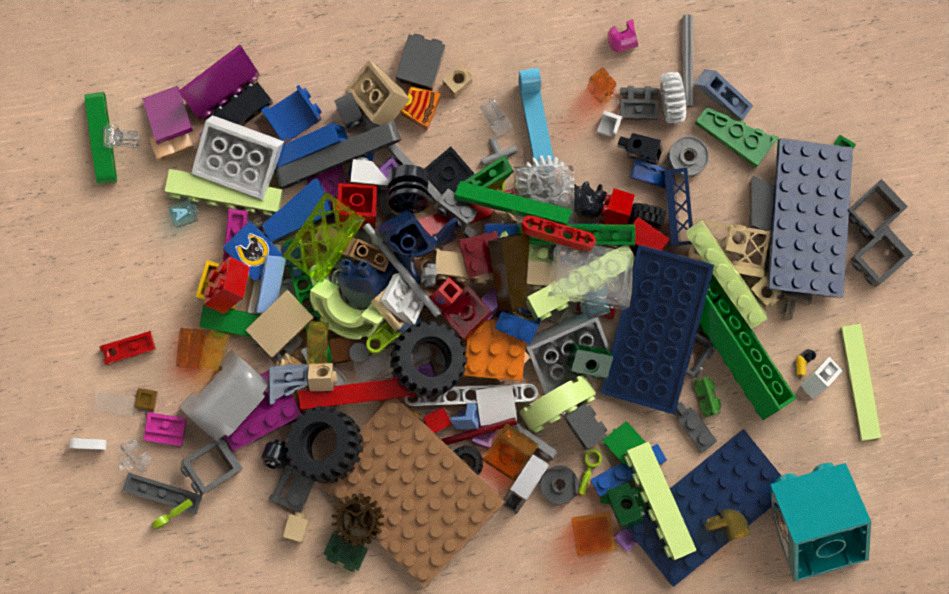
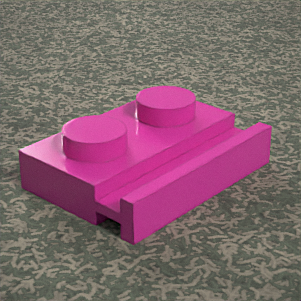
[143,412,187,446]

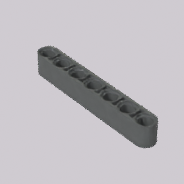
[274,122,401,189]

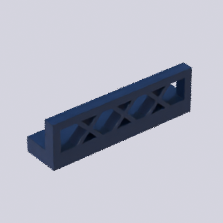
[664,168,693,247]

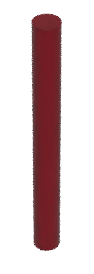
[442,417,517,445]

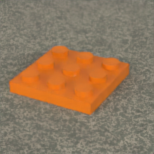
[464,319,526,381]

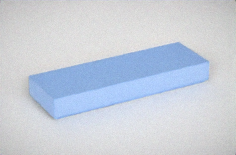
[255,255,286,313]

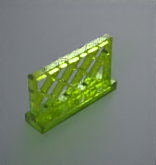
[283,192,365,283]

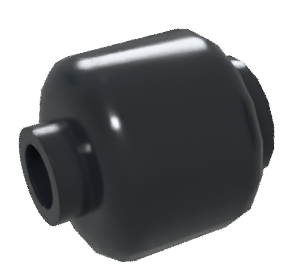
[261,439,289,470]

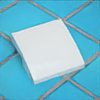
[380,273,424,326]

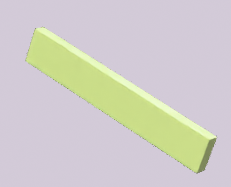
[841,324,881,441]

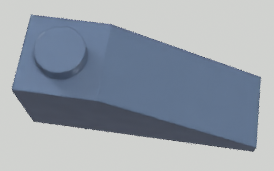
[694,69,753,120]

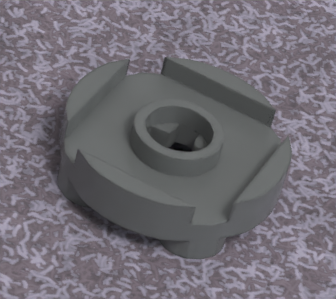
[540,465,579,504]

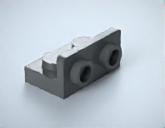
[433,188,478,231]

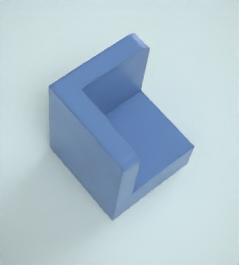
[451,403,480,430]

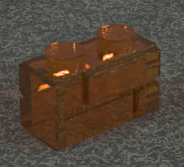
[587,68,617,103]
[176,328,208,369]

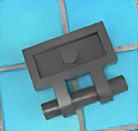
[620,86,658,120]

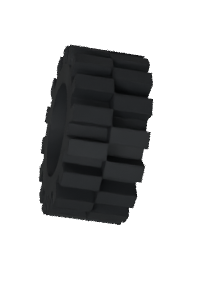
[629,203,666,227]
[453,445,483,475]

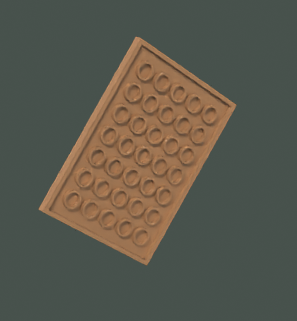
[318,398,506,588]

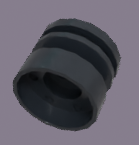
[388,165,429,214]

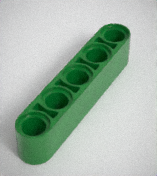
[84,91,117,185]

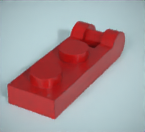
[99,331,156,365]

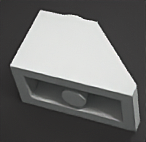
[351,157,389,190]
[800,357,842,399]

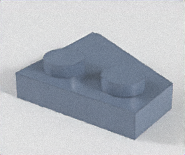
[268,364,309,404]

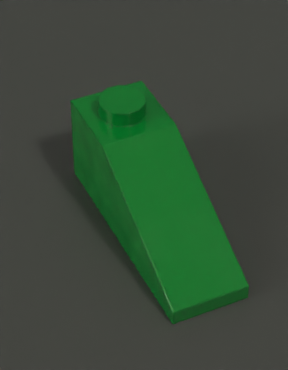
[457,155,514,190]

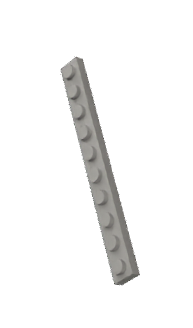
[364,116,478,238]

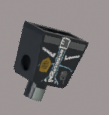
[617,133,663,166]

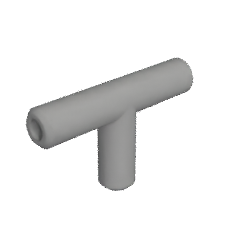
[481,137,518,166]

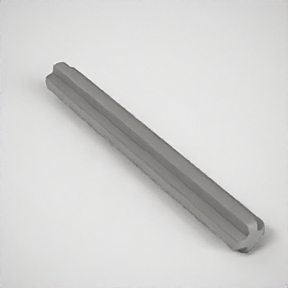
[682,14,693,107]

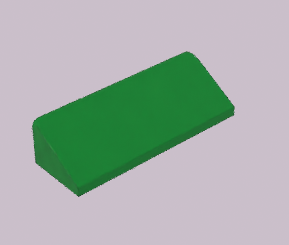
[200,305,260,337]

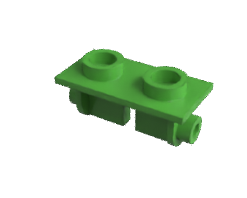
[694,376,721,417]

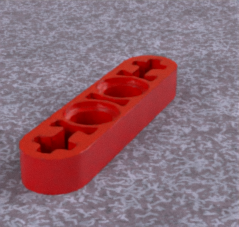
[521,216,596,252]

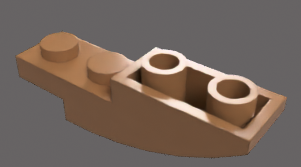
[313,223,389,272]

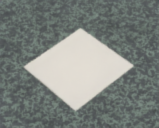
[476,385,517,426]

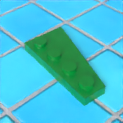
[695,107,779,168]

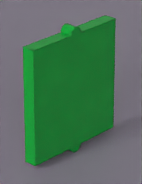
[602,421,646,465]

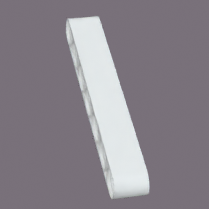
[404,384,538,407]

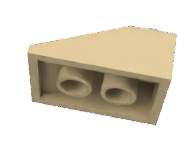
[346,60,410,126]

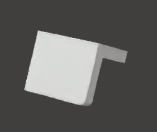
[597,111,622,139]

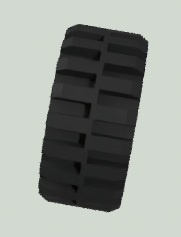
[390,321,467,398]
[285,406,363,484]

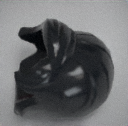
[570,181,607,219]

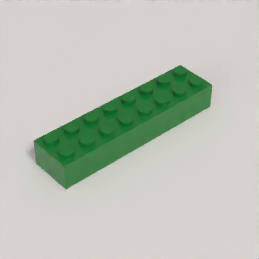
[700,274,797,420]

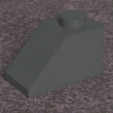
[334,92,364,129]

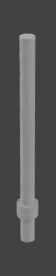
[363,223,442,317]

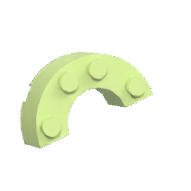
[310,278,385,339]
[518,374,596,434]

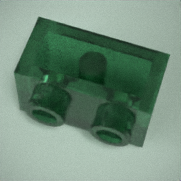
[323,533,369,572]

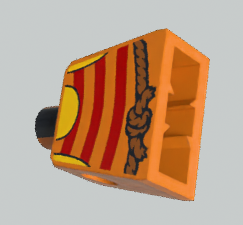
[401,87,441,130]

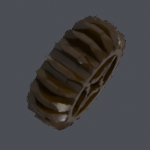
[332,494,384,547]

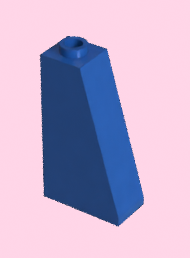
[276,123,349,168]
[262,178,335,244]

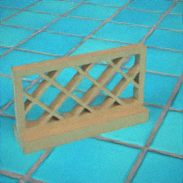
[687,218,771,277]

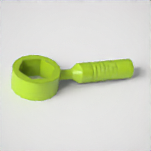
[577,450,602,495]
[151,499,193,530]

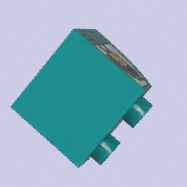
[771,463,871,582]

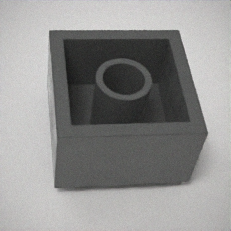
[564,404,608,450]

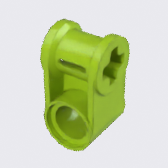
[366,321,402,355]

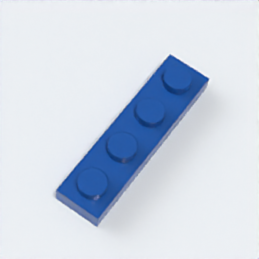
[590,444,667,497]

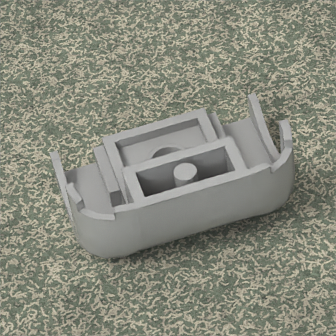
[179,349,269,442]

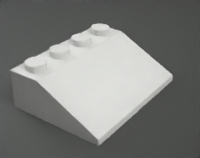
[191,115,284,200]

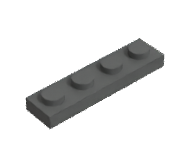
[122,472,203,514]

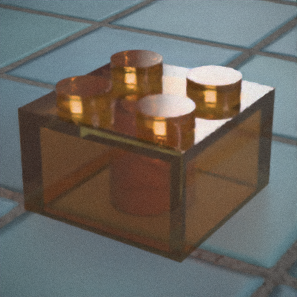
[482,423,539,482]
[571,511,617,558]

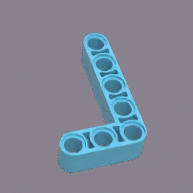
[518,67,554,168]

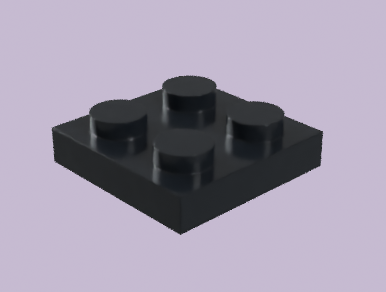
[424,146,475,195]

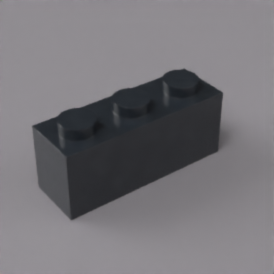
[213,81,273,126]

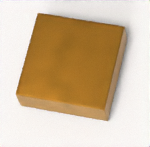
[134,388,158,411]

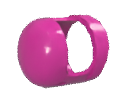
[607,19,639,53]

